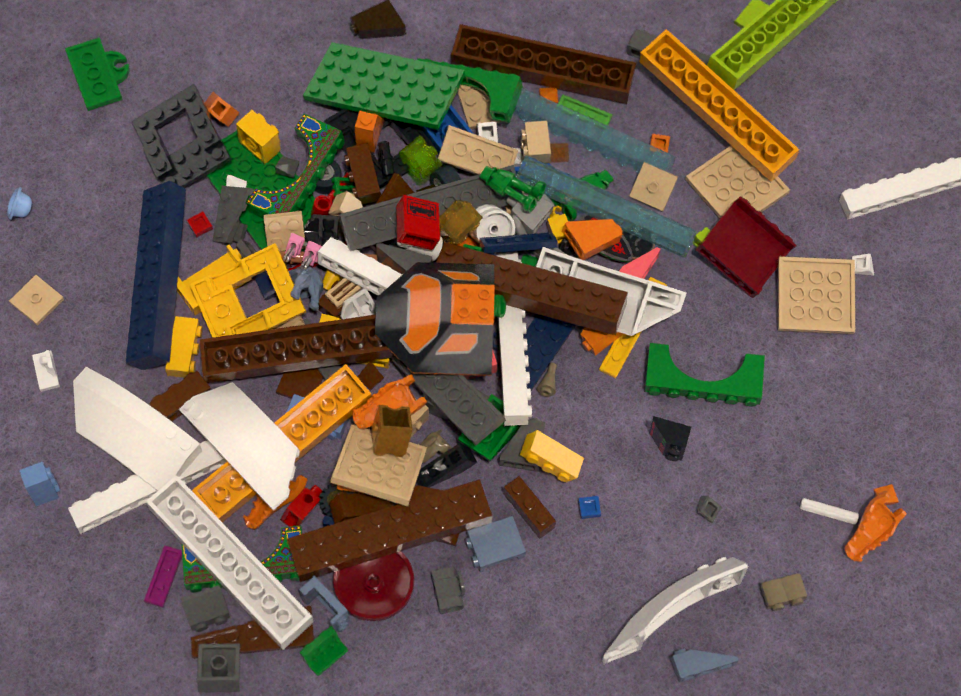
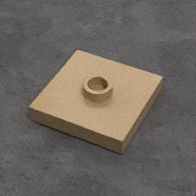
[630,162,678,211]
[9,275,64,326]

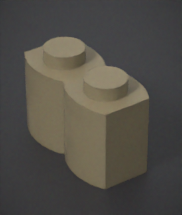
[760,573,807,611]

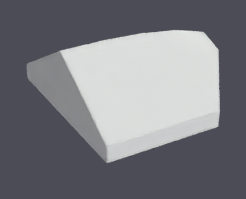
[341,288,376,319]

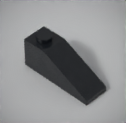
[416,444,477,488]

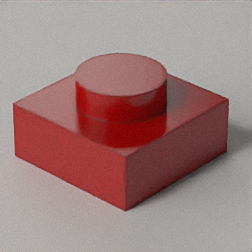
[187,212,213,238]

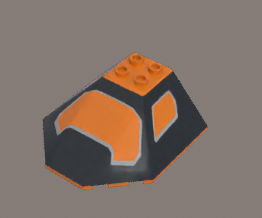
[375,262,495,376]

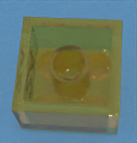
[439,200,483,245]

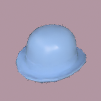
[7,187,32,220]

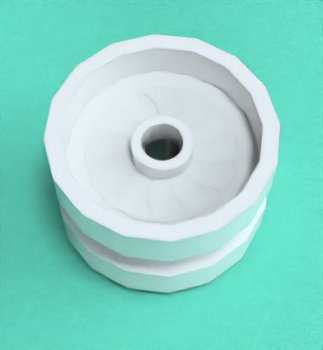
[468,204,516,243]

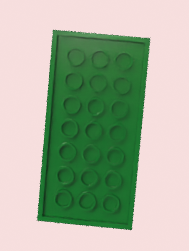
[303,42,465,129]
[206,131,323,263]

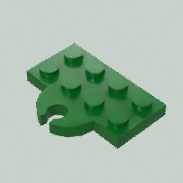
[65,37,130,111]

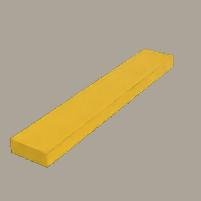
[599,276,667,379]

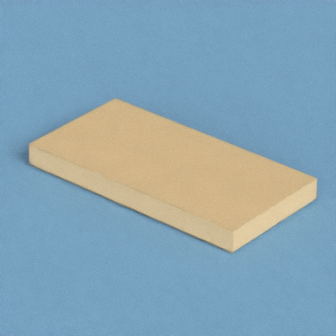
[437,125,518,175]

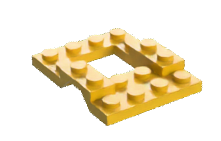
[190,243,307,337]

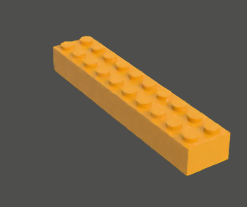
[640,29,799,182]
[192,364,372,523]

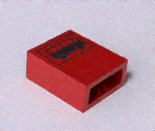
[396,195,440,250]

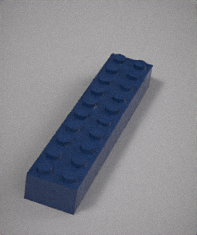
[126,181,186,370]

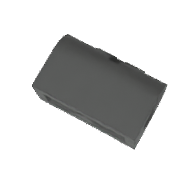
[432,568,465,614]

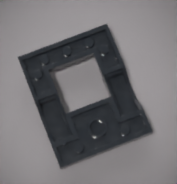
[132,84,232,188]
[324,109,437,188]

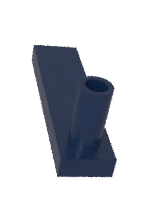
[479,232,558,256]

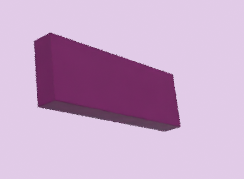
[144,545,182,608]

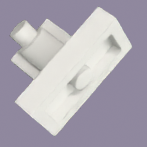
[32,350,60,392]

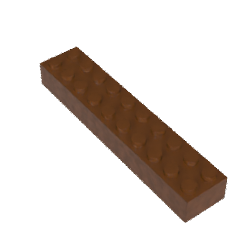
[451,24,636,104]
[436,242,628,336]
[199,315,396,383]
[287,479,492,582]

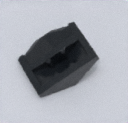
[304,214,339,246]

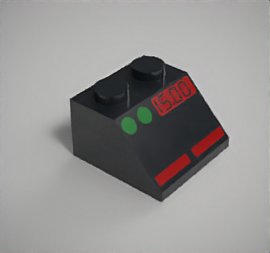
[649,416,691,461]

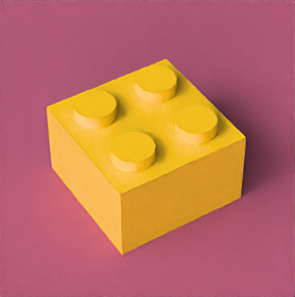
[236,110,281,164]

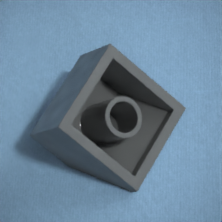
[180,585,231,632]
[197,644,240,693]

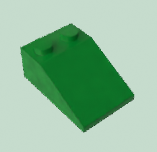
[458,394,521,462]

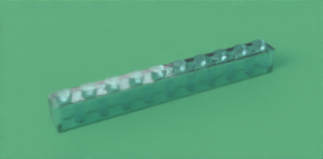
[513,88,676,173]
[516,155,697,258]

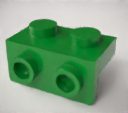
[299,626,348,676]

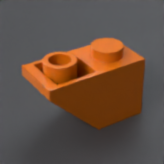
[204,92,239,127]

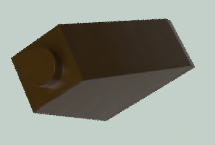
[350,0,406,39]

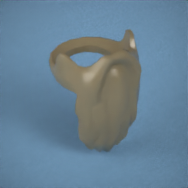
[420,429,452,464]

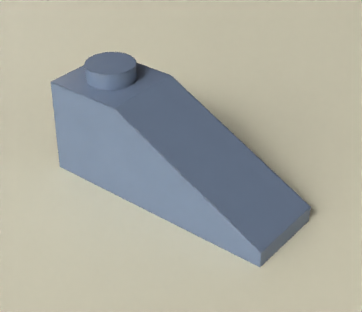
[671,649,739,683]

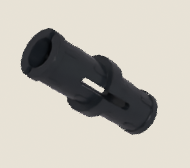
[378,141,395,179]

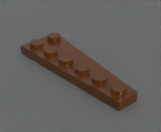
[191,606,314,659]

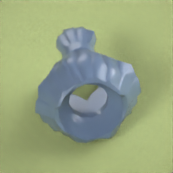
[289,266,324,311]

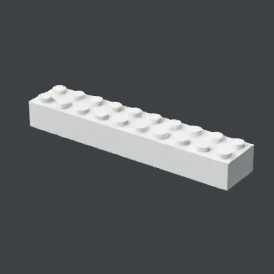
[146,475,313,650]

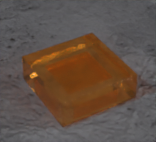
[550,143,569,163]

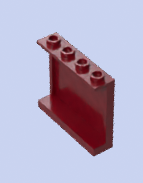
[695,196,797,298]

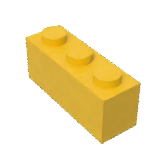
[165,316,203,378]
[520,430,584,482]

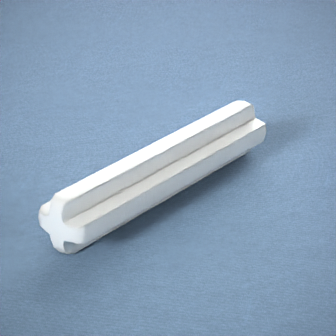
[800,498,859,524]

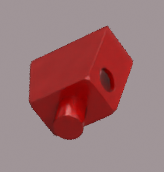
[280,485,323,527]

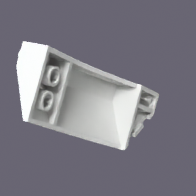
[536,247,687,336]
[73,367,202,491]
[179,382,300,510]
[602,557,748,664]

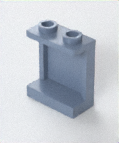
[465,516,526,572]
[299,576,349,632]

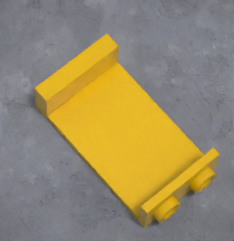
[176,245,252,316]

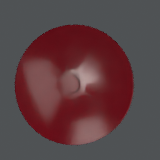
[333,551,414,621]

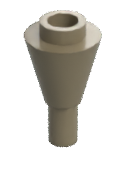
[537,363,557,397]

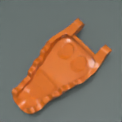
[352,374,427,429]
[243,475,307,529]
[845,491,907,562]

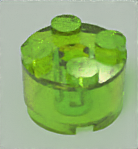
[399,136,442,181]

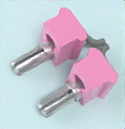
[283,233,322,270]

